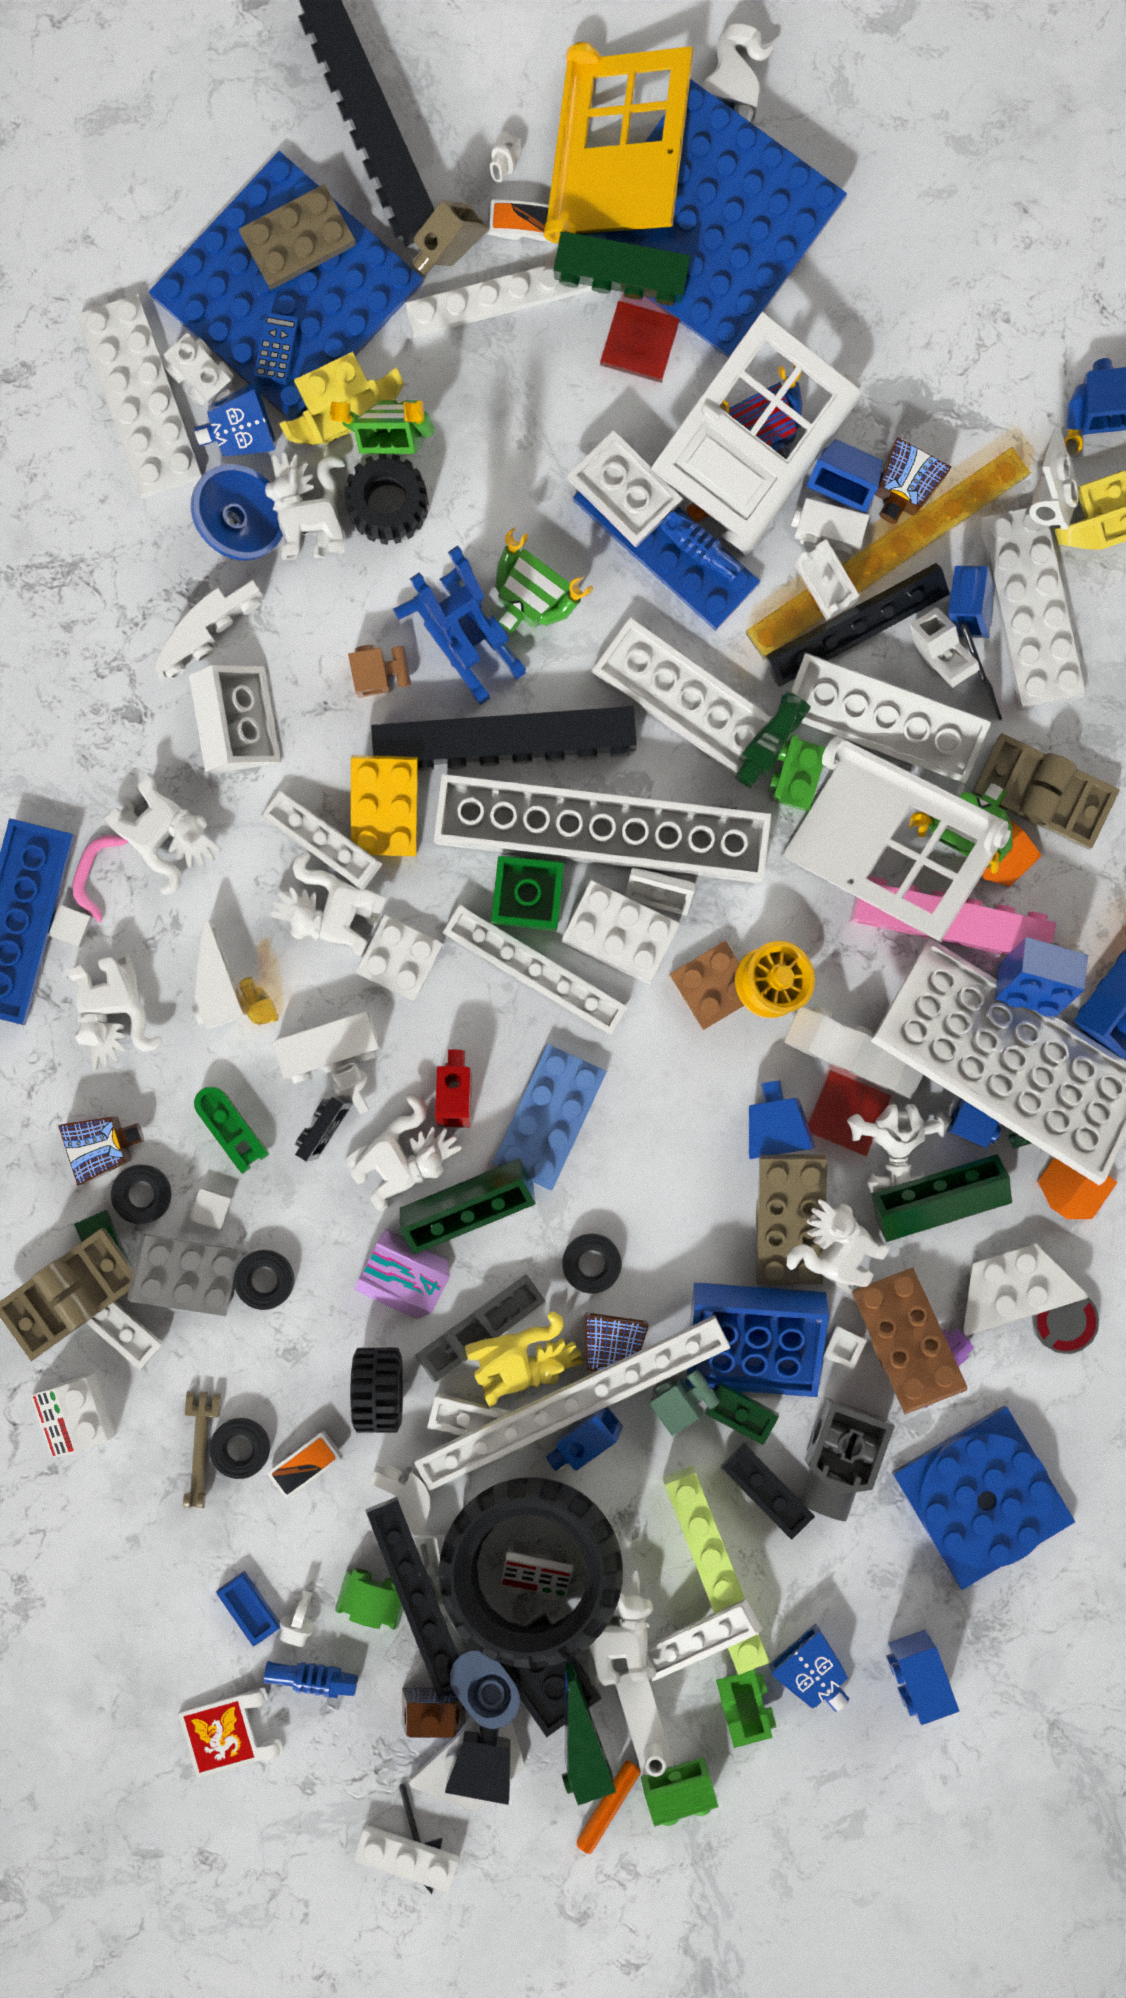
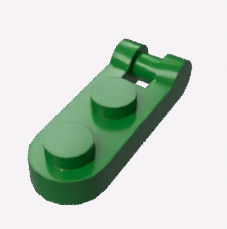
[194,1087,270,1174]

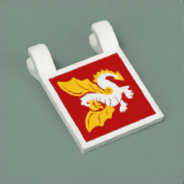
[178,1686,283,1778]

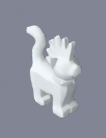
[265,452,345,560]
[103,775,221,895]
[268,852,387,957]
[67,955,162,1070]
[343,1095,462,1211]
[786,1199,891,1294]
[568,1570,656,1685]

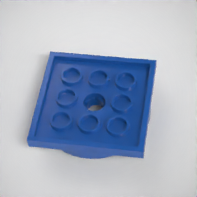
[892,1405,1075,1590]

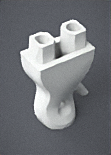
[703,24,775,122]

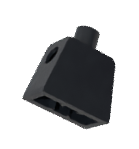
[445,1725,511,1805]

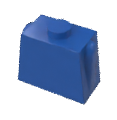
[806,439,883,513]
[948,565,994,638]

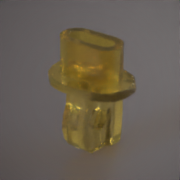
[239,977,279,1025]

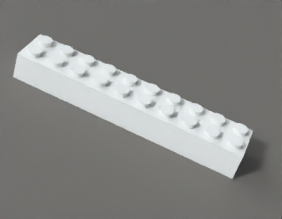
[434,774,771,883]

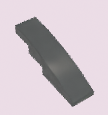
[415,1274,546,1382]

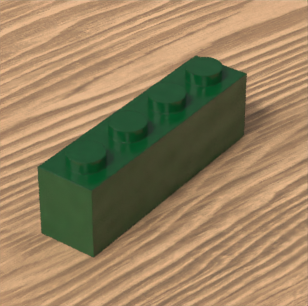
[553,231,690,306]
[871,1154,1012,1242]
[400,1158,536,1254]

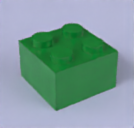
[491,856,564,932]

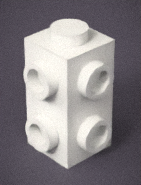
[163,333,236,408]
[791,497,870,556]

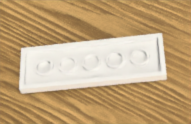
[76,293,202,499]
[979,507,1086,709]
[592,618,772,774]
[790,653,991,783]

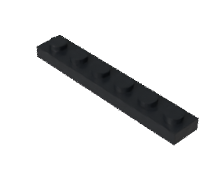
[765,563,950,687]
[365,1497,459,1698]

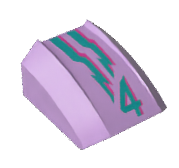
[354,1228,450,1319]

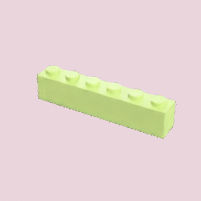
[663,1466,770,1675]

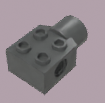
[802,1397,895,1521]

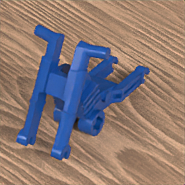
[393,545,526,705]

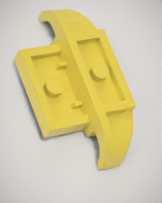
[279,352,404,445]
[1054,469,1126,550]

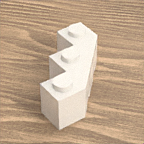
[784,1006,923,1099]

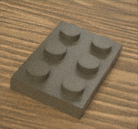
[238,184,356,290]

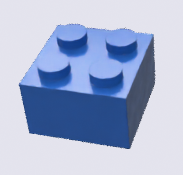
[995,937,1088,1017]
[886,1629,960,1726]

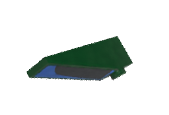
[562,1662,616,1806]

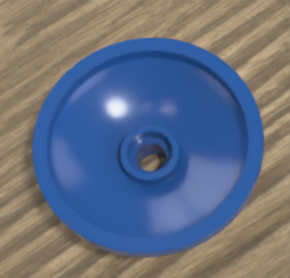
[191,464,283,561]

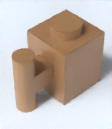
[348,645,411,698]

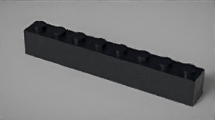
[298,0,435,247]
[371,706,637,771]

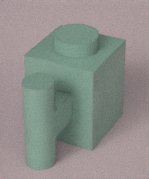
[649,1369,720,1436]

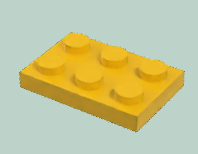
[351,755,418,856]

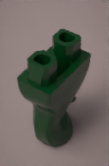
[734,690,811,789]

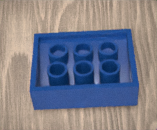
[686,1282,829,1397]

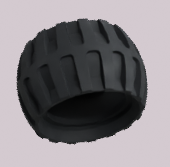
[439,1477,623,1668]

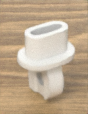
[490,131,522,182]
[332,1063,369,1114]
[280,1590,315,1647]

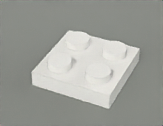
[356,915,444,1003]

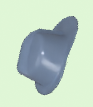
[450,1650,520,1729]

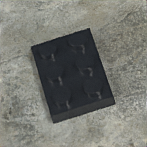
[295,1096,353,1162]
[500,1612,602,1738]

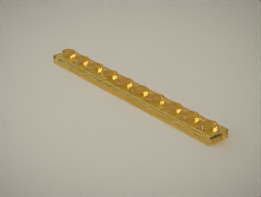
[745,447,1031,660]

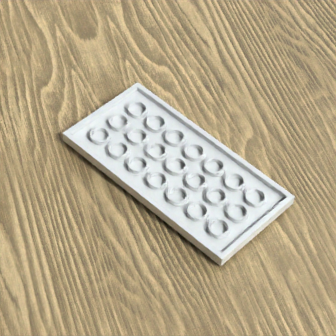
[871,938,1126,1185]

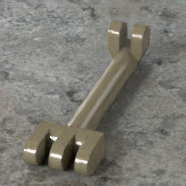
[183,1391,221,1509]

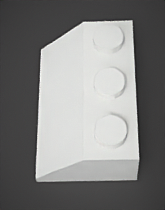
[189,665,281,772]

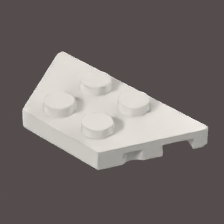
[963,1244,1088,1336]
[408,1719,525,1812]

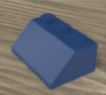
[1073,949,1126,1061]

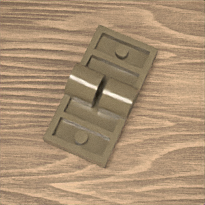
[972,733,1120,850]
[756,1155,828,1284]
[0,1228,134,1361]

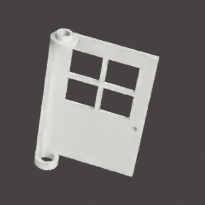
[650,312,862,557]
[782,736,1011,942]

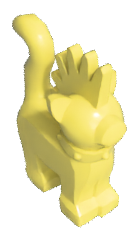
[464,1312,583,1407]

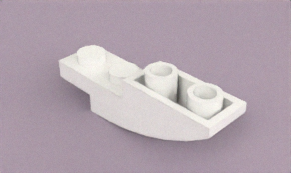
[154,580,264,681]

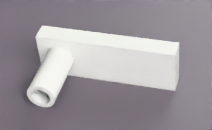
[615,1669,674,1777]

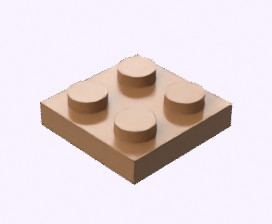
[669,940,744,1030]

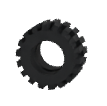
[344,454,429,545]
[350,1347,403,1433]

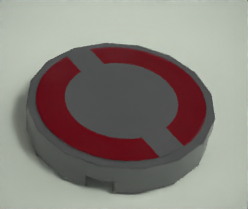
[1032,1297,1099,1354]

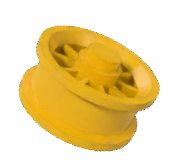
[735,941,815,1018]

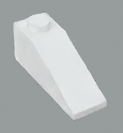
[192,921,248,1029]

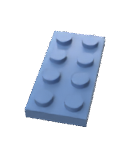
[492,1044,607,1191]

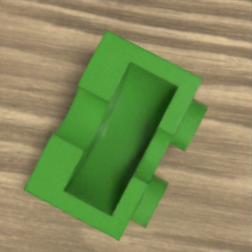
[335,1568,403,1630]
[716,1669,777,1748]

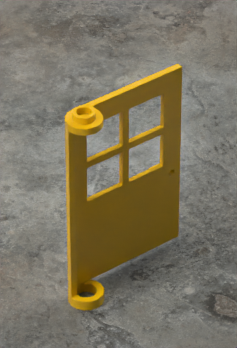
[543,42,694,244]

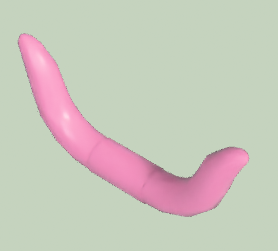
[72,835,129,922]

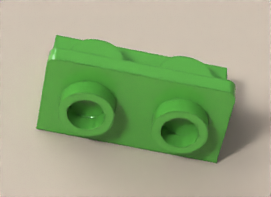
[768,734,826,812]

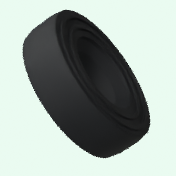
[111,1165,172,1224]
[562,1233,622,1294]
[234,1250,294,1310]
[209,1418,270,1479]

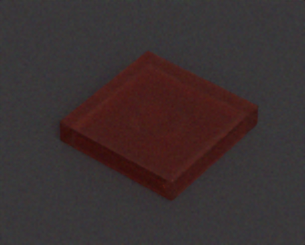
[600,300,680,383]
[808,1070,891,1156]

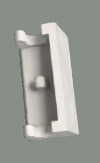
[794,539,860,621]

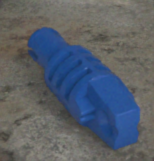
[660,511,744,583]
[263,1661,358,1698]

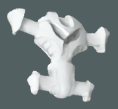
[847,1104,952,1194]

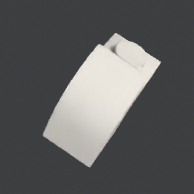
[910,607,980,687]
[369,1465,432,1536]

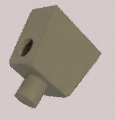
[412,200,489,275]

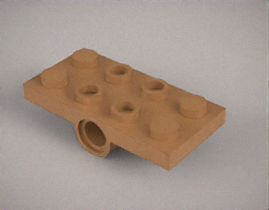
[852,1267,968,1415]

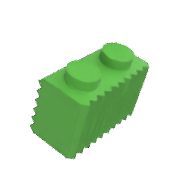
[641,1757,719,1827]

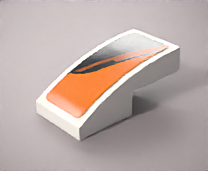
[487,200,552,243]
[267,1430,344,1500]

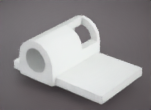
[1029,428,1079,530]

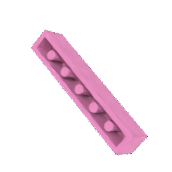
[850,876,1056,956]

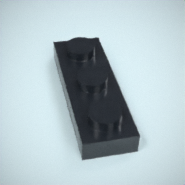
[721,1443,815,1540]

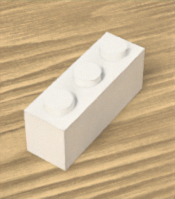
[271,1011,381,1084]

